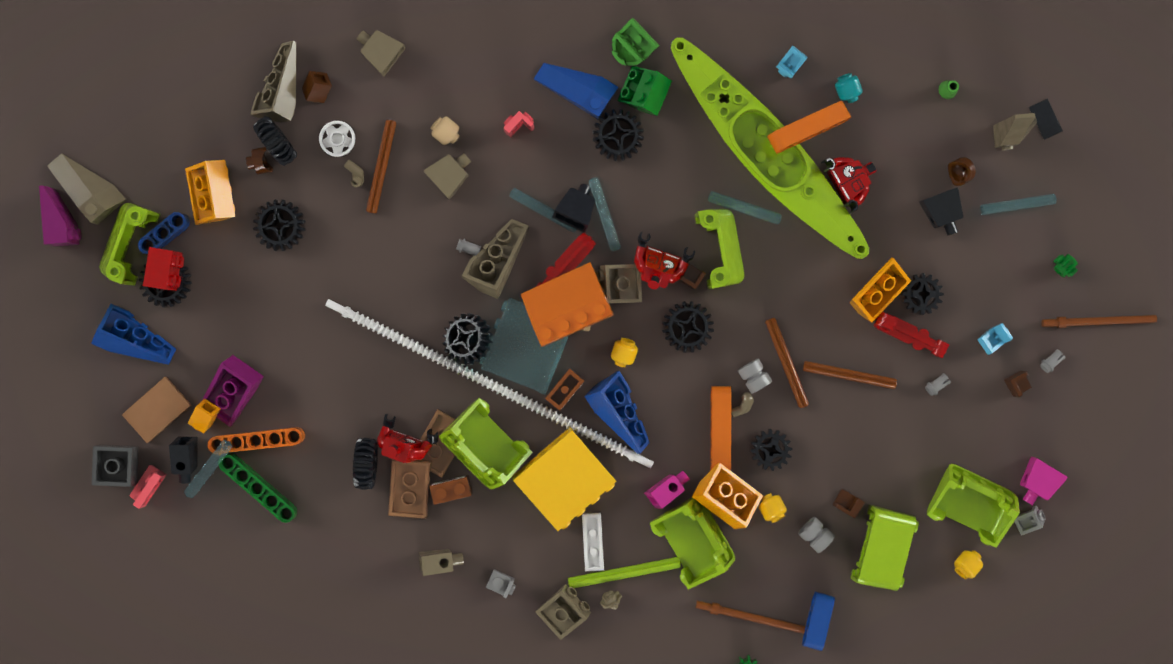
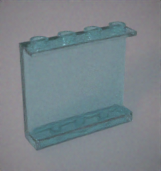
[479,298,569,395]

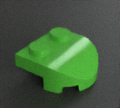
[612,18,660,66]

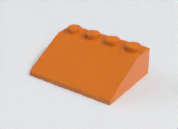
[521,262,614,347]

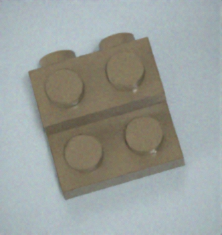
[596,264,642,304]
[535,584,591,640]

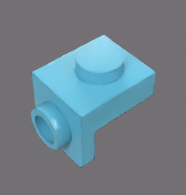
[776,46,808,78]
[977,323,1013,355]

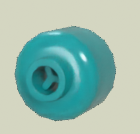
[835,73,863,103]

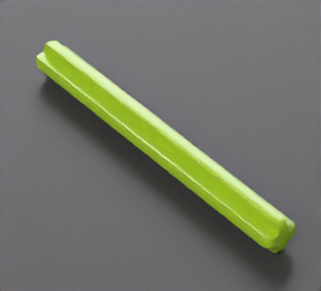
[568,557,681,588]

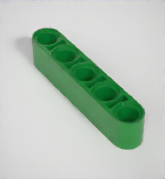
[218,453,298,523]

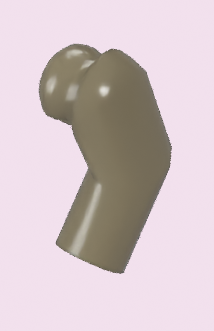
[344,159,364,187]
[731,392,754,418]

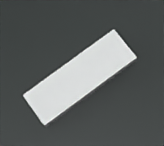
[582,512,604,572]

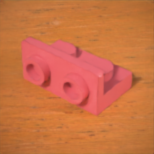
[129,465,167,509]

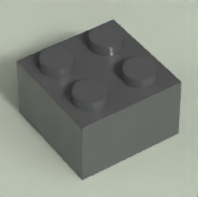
[92,445,139,487]

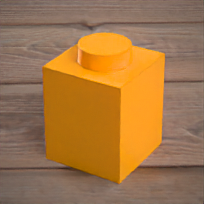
[187,398,221,434]

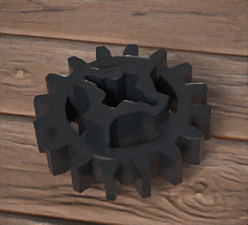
[901,273,944,315]
[750,429,793,471]

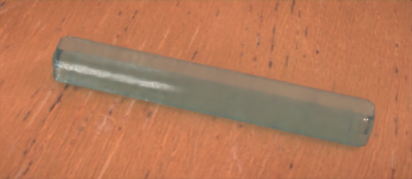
[589,177,621,251]
[509,188,577,233]
[708,191,782,224]
[980,194,1057,215]
[184,440,232,498]

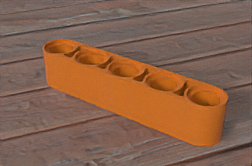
[767,101,852,154]
[710,386,731,471]
[208,427,305,454]

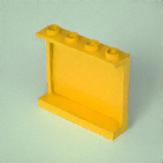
[512,427,617,531]

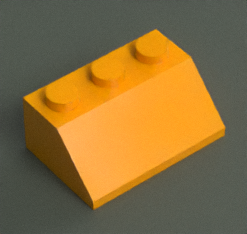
[185,160,235,225]
[850,257,911,323]
[692,463,763,529]

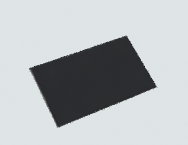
[1029,98,1063,140]

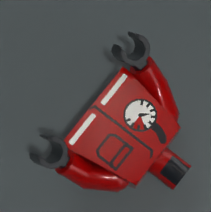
[821,157,877,214]
[634,232,695,289]
[377,414,438,463]

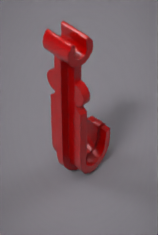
[536,232,596,287]
[874,311,950,358]

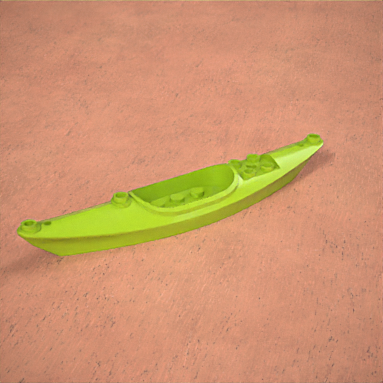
[671,38,869,259]

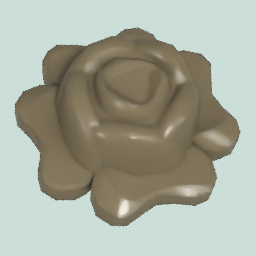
[600,590,622,610]

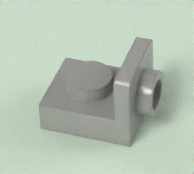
[1014,505,1046,536]
[486,569,516,598]

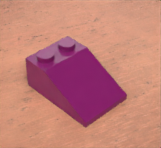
[39,185,82,246]
[202,355,264,427]

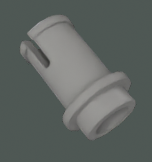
[456,238,481,256]
[1040,349,1065,373]
[925,373,951,396]

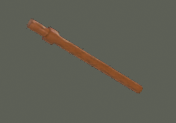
[1041,315,1157,328]
[695,601,806,634]

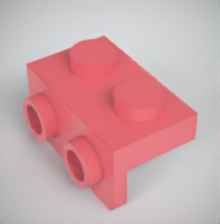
[504,111,534,138]

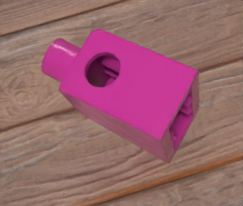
[1020,457,1068,506]
[644,471,690,509]

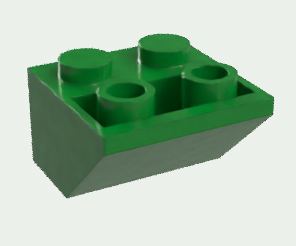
[617,66,672,116]

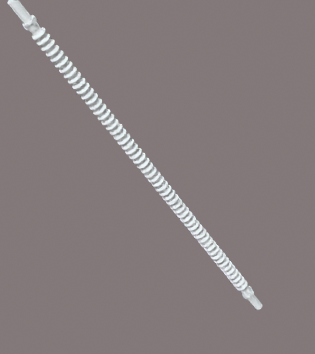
[325,299,654,469]

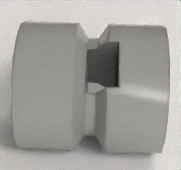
[737,358,772,394]
[798,517,835,553]

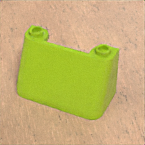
[99,203,161,286]
[694,209,744,290]
[439,398,533,489]
[927,464,1020,548]
[650,497,735,590]
[851,504,919,591]

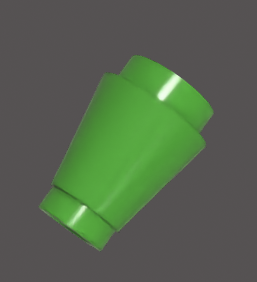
[938,80,959,99]

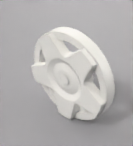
[319,121,356,157]

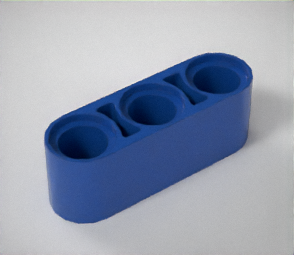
[138,212,190,254]
[802,592,835,651]

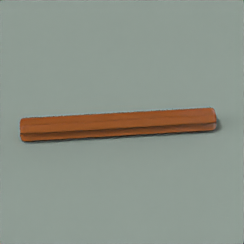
[366,120,396,214]
[765,318,809,408]
[803,361,897,389]

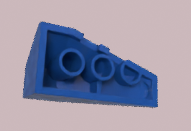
[534,63,619,120]
[91,304,176,365]
[584,371,650,454]

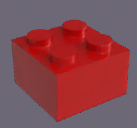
[143,247,184,291]

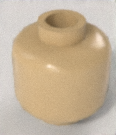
[430,116,460,145]

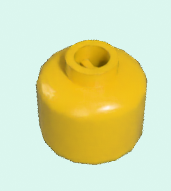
[611,338,638,367]
[758,493,787,523]
[954,550,983,579]

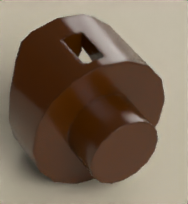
[246,147,273,174]
[948,157,976,186]

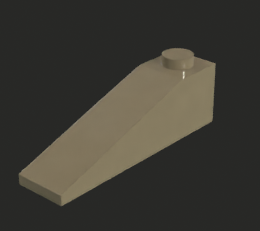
[250,41,296,123]
[993,113,1037,151]
[47,153,127,224]
[461,219,529,299]

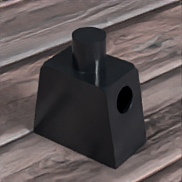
[552,184,595,232]
[919,187,963,236]
[169,436,198,484]

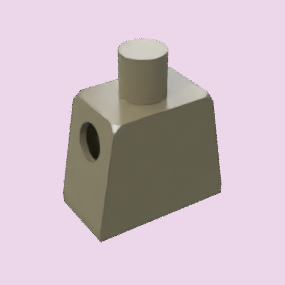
[357,30,406,76]
[424,153,471,200]
[419,549,464,576]

